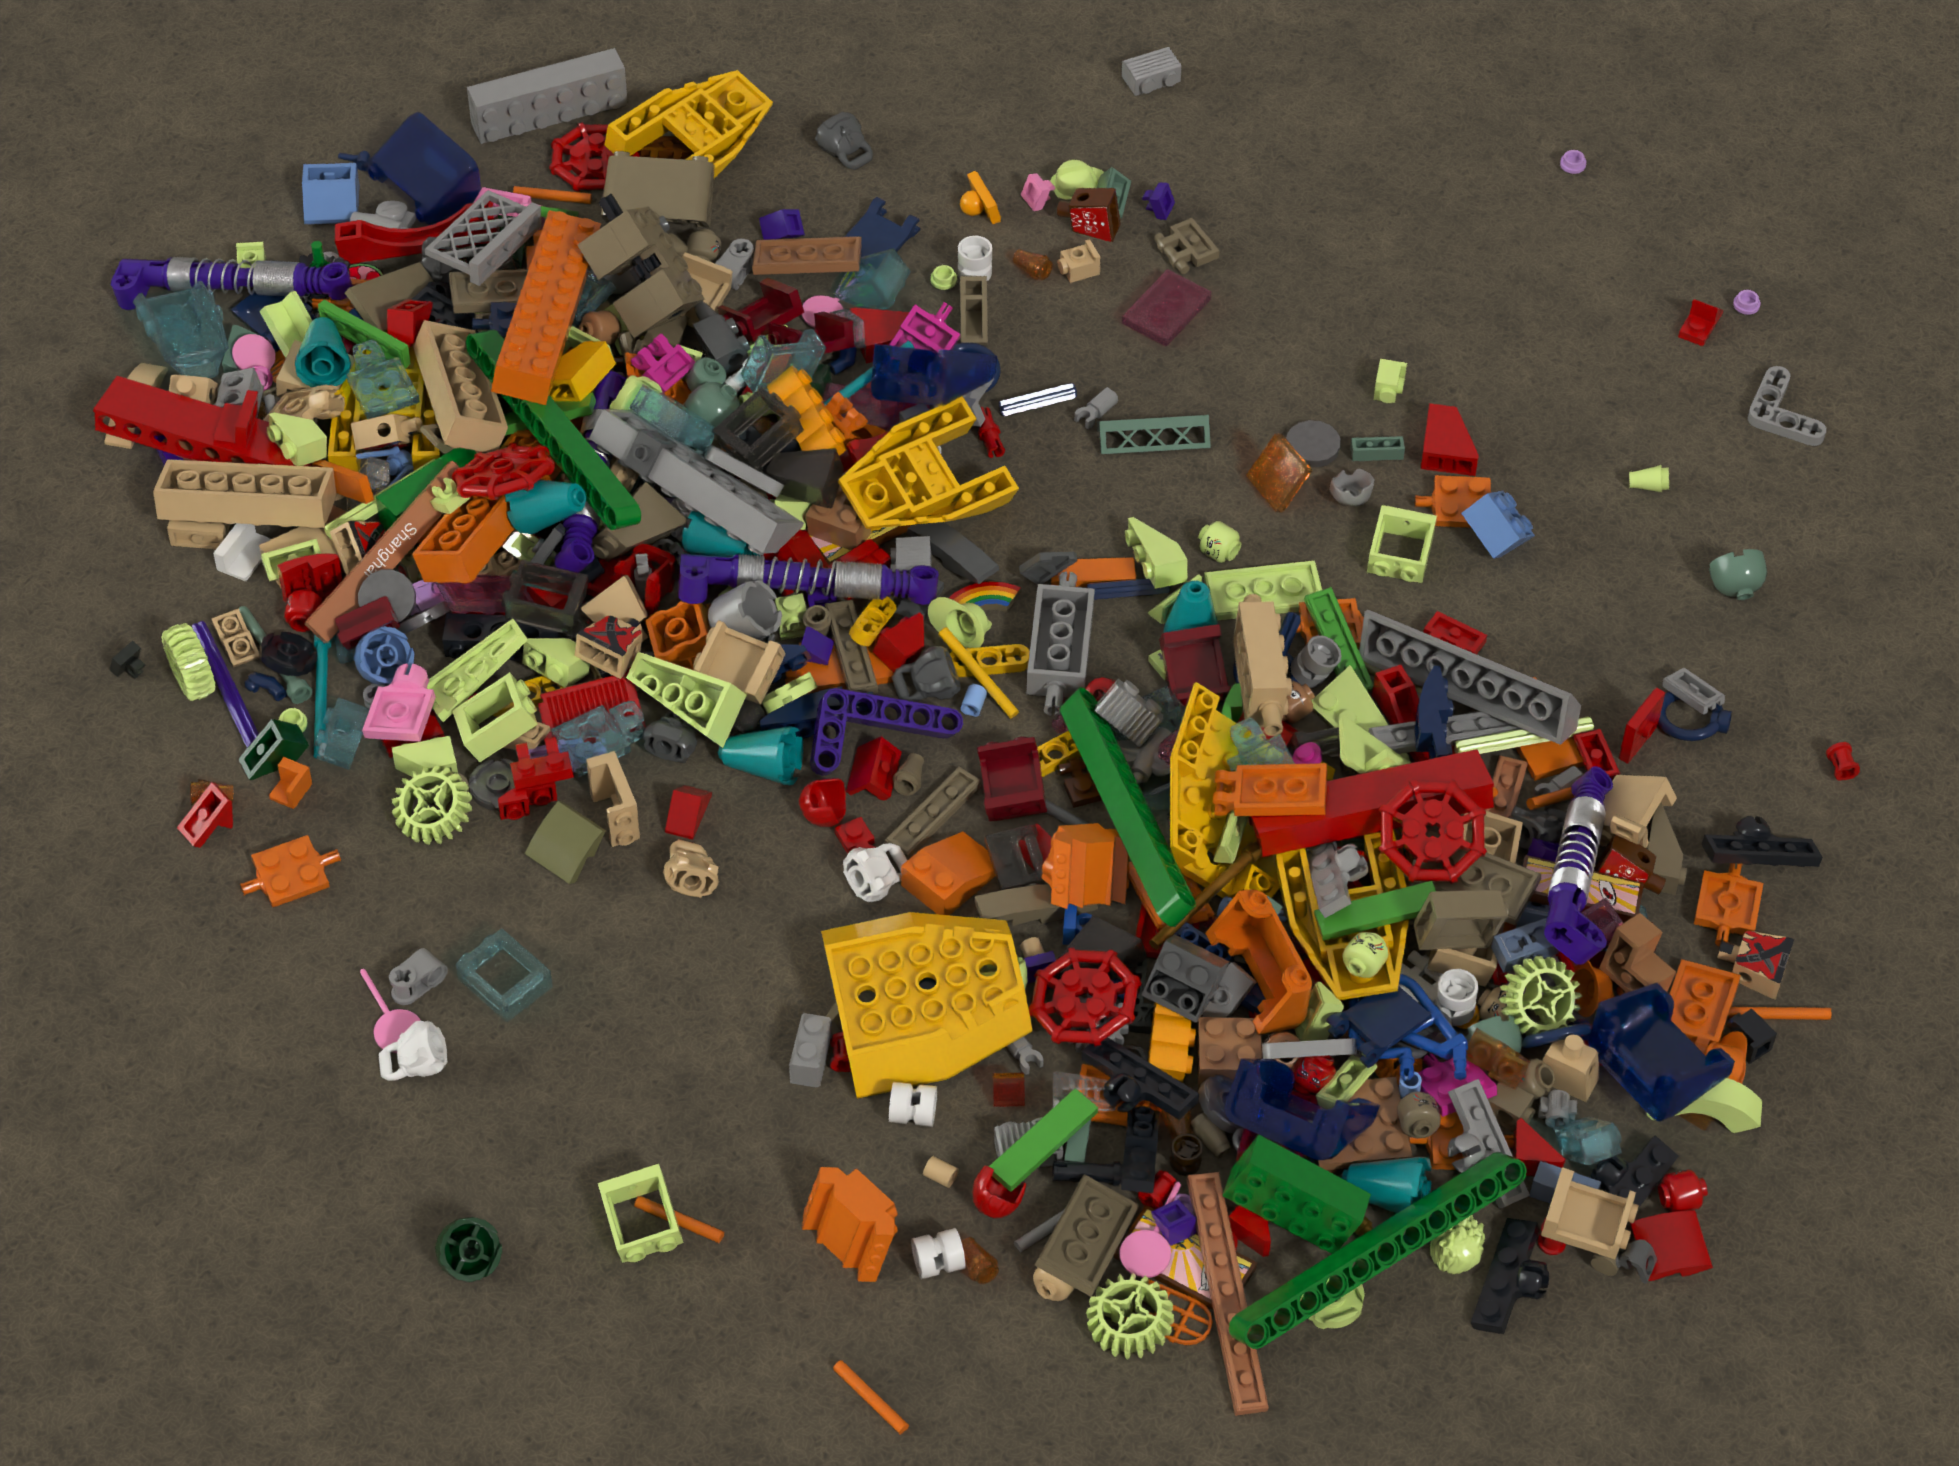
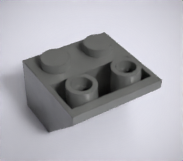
[1142,935,1229,1022]

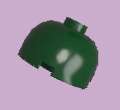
[435,1217,502,1282]

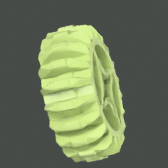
[161,623,216,701]
[392,765,472,845]
[1499,956,1582,1036]
[1086,1273,1174,1360]

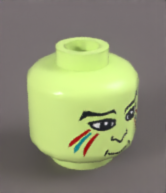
[1198,521,1242,563]
[1342,932,1389,978]

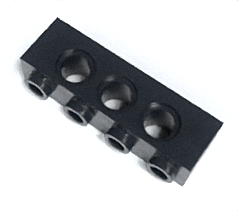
[443,613,563,661]

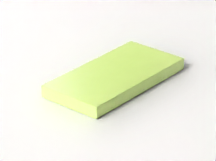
[1204,560,1322,620]

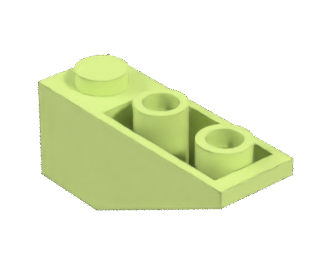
[1125,517,1187,589]

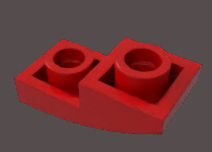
[498,782,557,820]

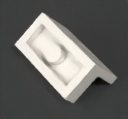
[213,523,271,581]

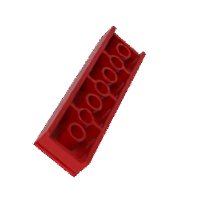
[93,376,313,467]
[1248,749,1494,857]

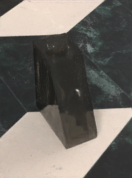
[766,448,844,508]
[1054,915,1147,996]

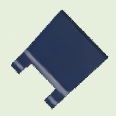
[845,197,920,271]
[231,292,317,352]
[1326,986,1432,1068]

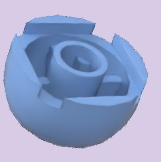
[354,626,414,685]

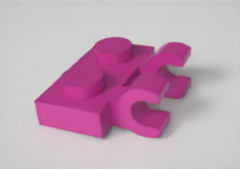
[631,333,695,396]

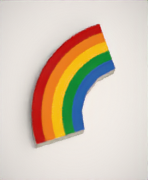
[949,582,1021,612]

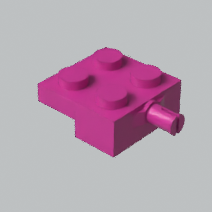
[885,302,961,382]
[1417,1053,1498,1117]

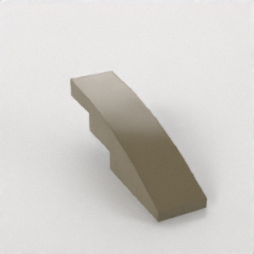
[975,884,1098,926]

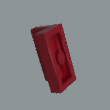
[335,596,401,651]

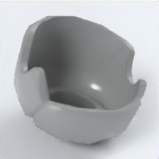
[1329,469,1375,506]

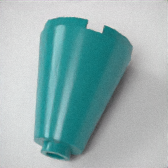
[295,317,351,387]
[506,479,586,534]
[682,511,760,557]
[1163,581,1219,633]
[718,726,803,785]
[1342,1157,1432,1213]

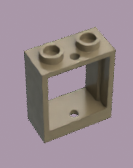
[1413,890,1508,950]

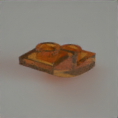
[1467,1028,1530,1090]

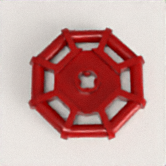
[549,122,641,192]
[452,443,555,501]
[1379,778,1487,884]
[1028,947,1141,1047]

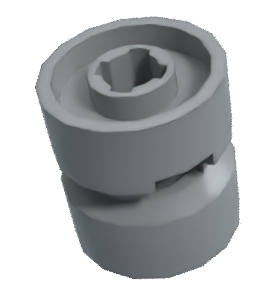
[1290,635,1342,688]

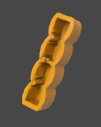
[767,366,846,471]
[1147,1002,1196,1083]

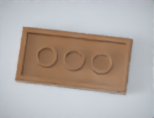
[752,236,862,275]

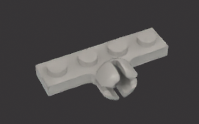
[1305,842,1369,918]
[1447,1079,1530,1209]

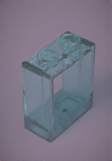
[629,384,718,452]
[456,928,553,1023]

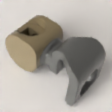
[1591,1240,1657,1283]

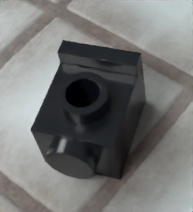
[1727,1009,1777,1064]

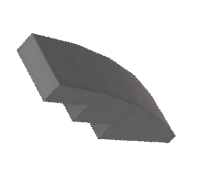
[905,522,1000,584]

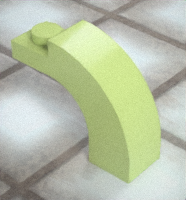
[1647,1073,1762,1133]

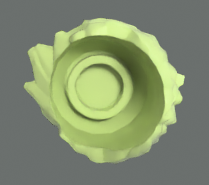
[1430,1215,1485,1274]

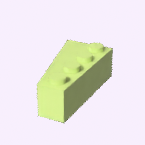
[626,652,747,748]

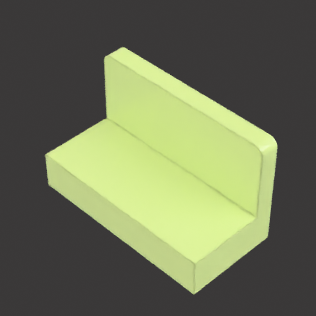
[260,291,312,358]

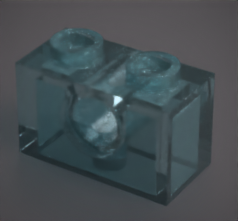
[314,698,370,770]
[1554,1116,1622,1165]

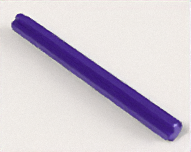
[191,621,259,748]

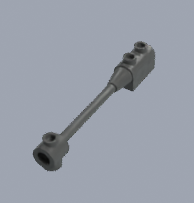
[659,216,751,374]

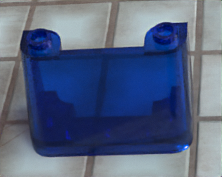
[367,112,481,225]
[871,344,997,406]
[1588,983,1735,1122]
[1225,1058,1380,1161]

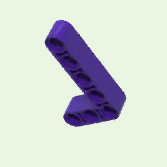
[810,688,963,776]

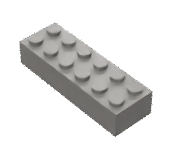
[467,48,628,144]

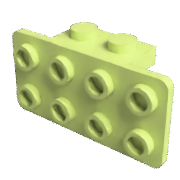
[1339,717,1411,774]

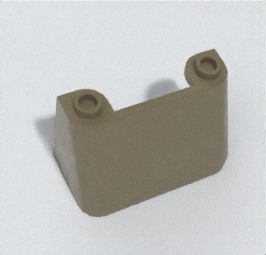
[601,151,715,228]

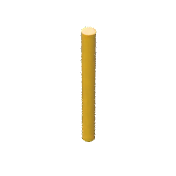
[938,627,1019,719]

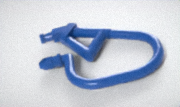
[1348,974,1468,1082]

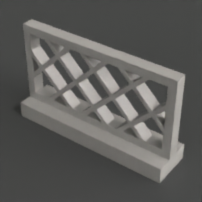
[425,190,542,286]

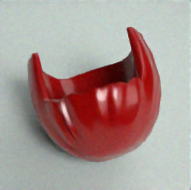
[799,778,846,827]
[972,1166,1027,1219]

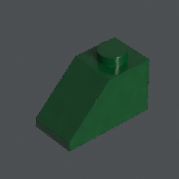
[239,719,309,780]

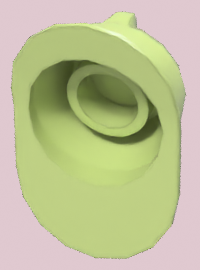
[1050,160,1104,200]
[928,597,992,648]

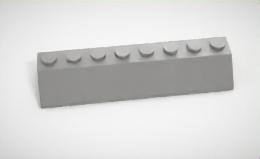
[589,409,804,555]
[1359,610,1581,745]

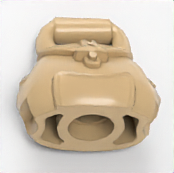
[663,839,719,898]

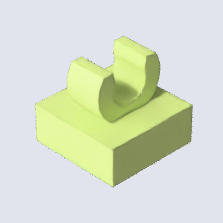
[430,478,471,514]

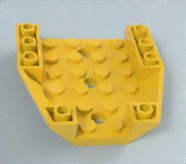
[1170,682,1335,898]
[821,912,1033,1099]

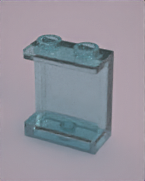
[741,329,826,394]

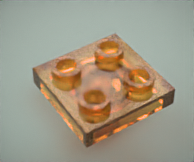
[1246,433,1313,512]

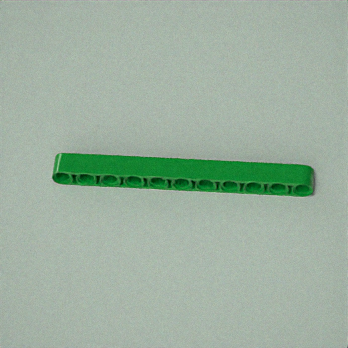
[466,329,641,530]
[1059,687,1196,927]
[1229,1152,1526,1349]

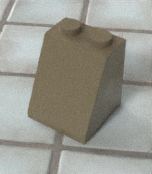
[591,482,687,562]

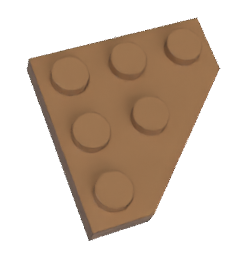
[1313,1077,1413,1170]

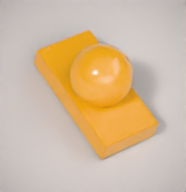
[960,171,1001,224]

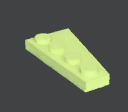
[427,619,528,722]
[1311,665,1410,761]

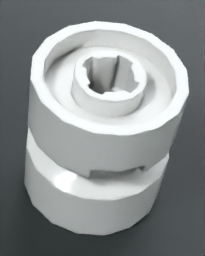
[958,236,992,281]
[1435,969,1478,1026]
[889,1082,937,1127]
[911,1228,966,1279]

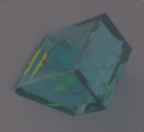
[833,248,911,310]

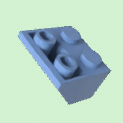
[302,163,360,224]
[1461,491,1535,559]

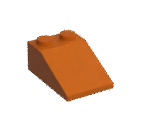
[901,832,1006,915]

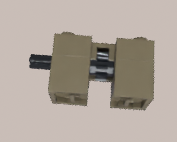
[578,194,705,338]

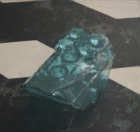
[133,281,229,378]

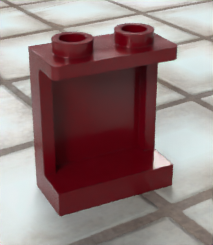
[717,277,805,342]
[768,311,855,359]
[1159,624,1232,709]
[977,736,1048,821]

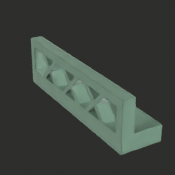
[1097,415,1211,454]

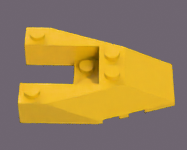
[604,70,773,178]
[328,344,444,473]
[838,396,1019,529]
[1275,830,1409,1000]

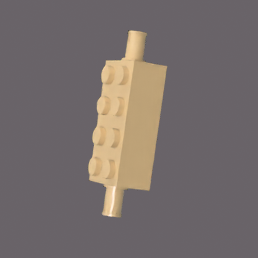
[1232,594,1292,736]

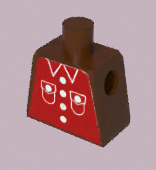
[1057,188,1121,242]
[1594,834,1666,895]

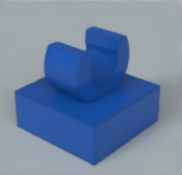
[1063,904,1092,945]

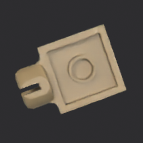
[263,384,345,422]

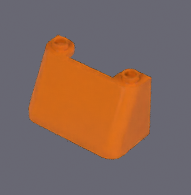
[1205,889,1312,1035]

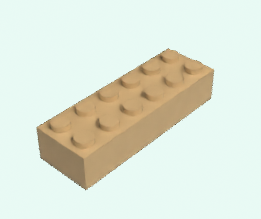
[413,320,508,453]
[153,460,337,528]
[1427,811,1523,987]

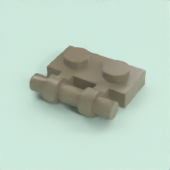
[1154,218,1220,274]

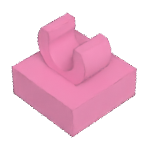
[1021,174,1055,211]

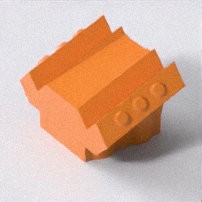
[645,600,711,670]
[1041,823,1130,909]
[802,1167,898,1282]

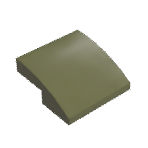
[525,801,606,884]

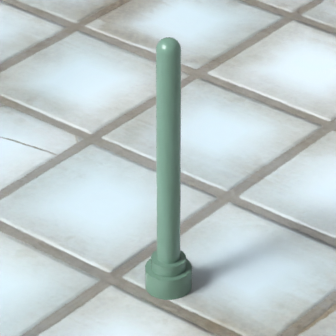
[239,606,312,704]

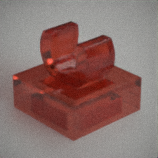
[993,1072,1025,1107]

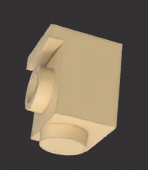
[1057,239,1100,283]

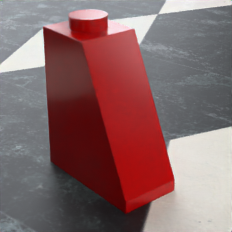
[850,307,909,364]
[1421,403,1479,476]

